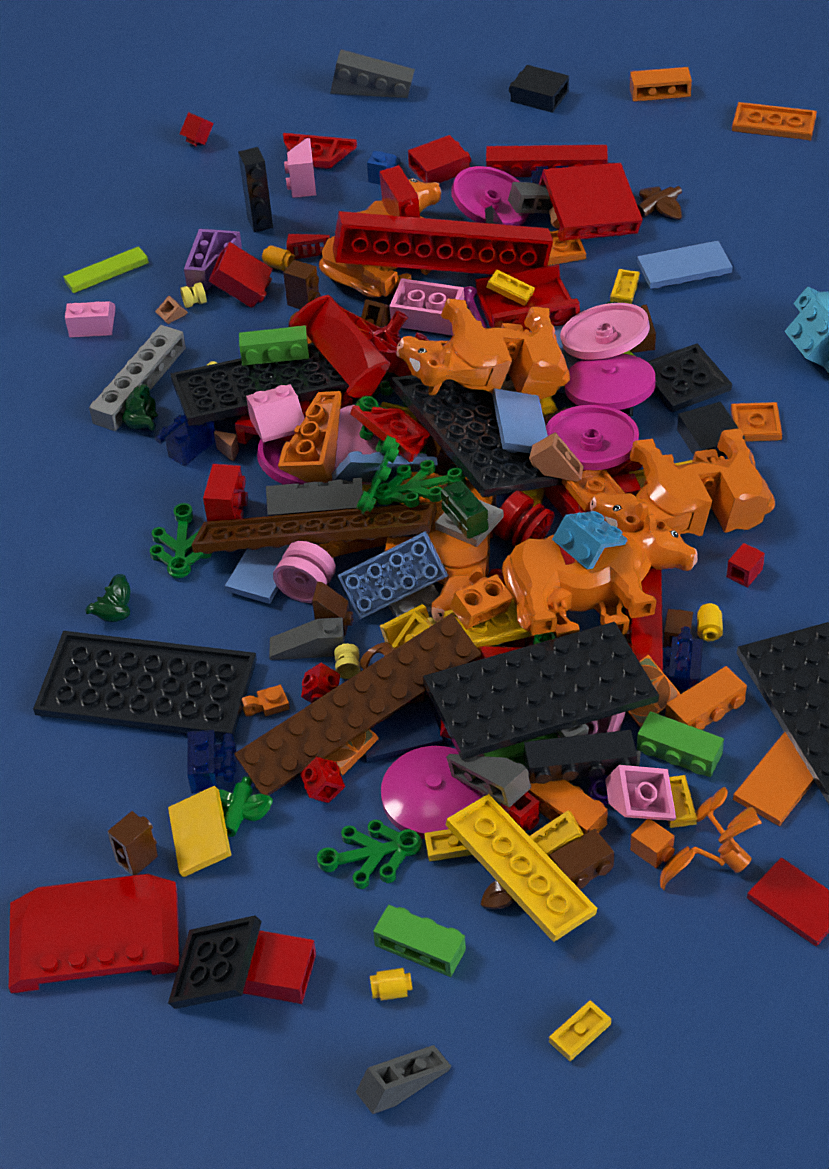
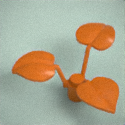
[660,787,762,890]

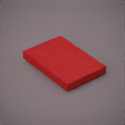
[747,857,829,947]

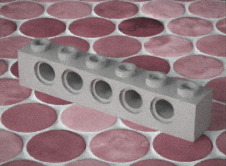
[89,325,186,431]

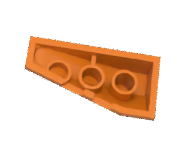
[278,391,341,483]

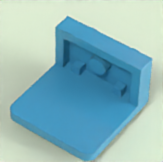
[552,511,627,569]

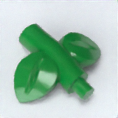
[203,776,273,837]

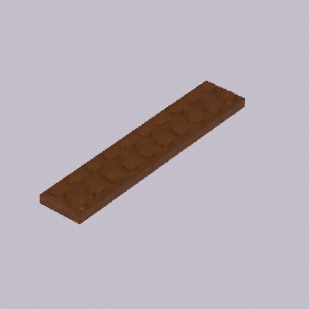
[192,502,437,554]
[234,613,481,795]

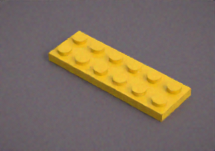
[446,794,598,942]

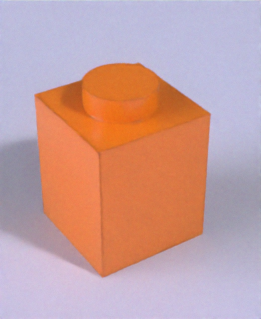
[630,819,675,868]

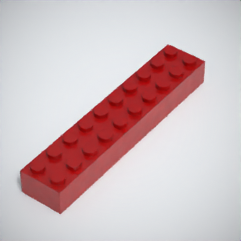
[332,211,553,275]

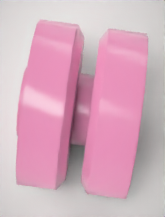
[273,541,336,603]

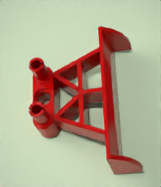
[289,295,429,399]

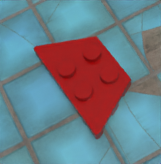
[283,133,357,168]
[350,406,430,463]

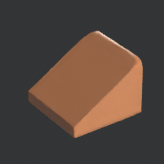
[155,296,188,324]
[214,431,239,461]

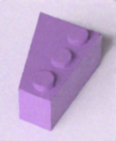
[184,229,242,290]

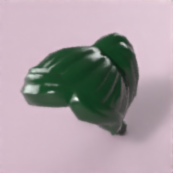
[122,384,158,431]
[85,574,131,622]

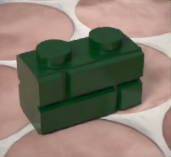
[441,481,489,539]

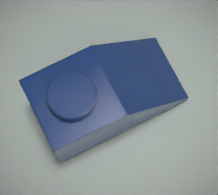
[367,151,401,184]

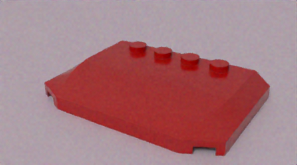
[8,874,180,993]

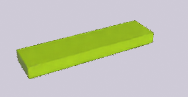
[63,246,149,293]

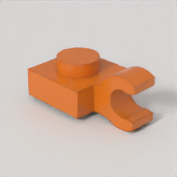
[242,685,290,717]

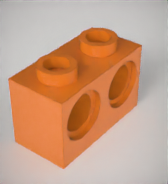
[450,574,513,630]

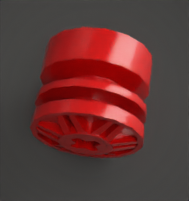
[492,490,555,548]

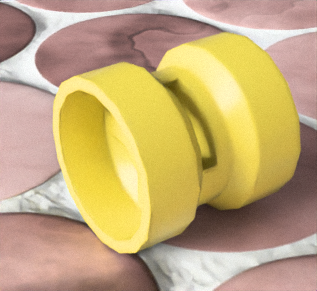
[180,282,207,308]
[334,643,361,679]

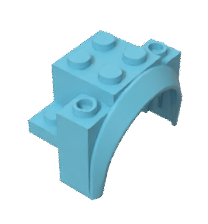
[784,286,829,373]

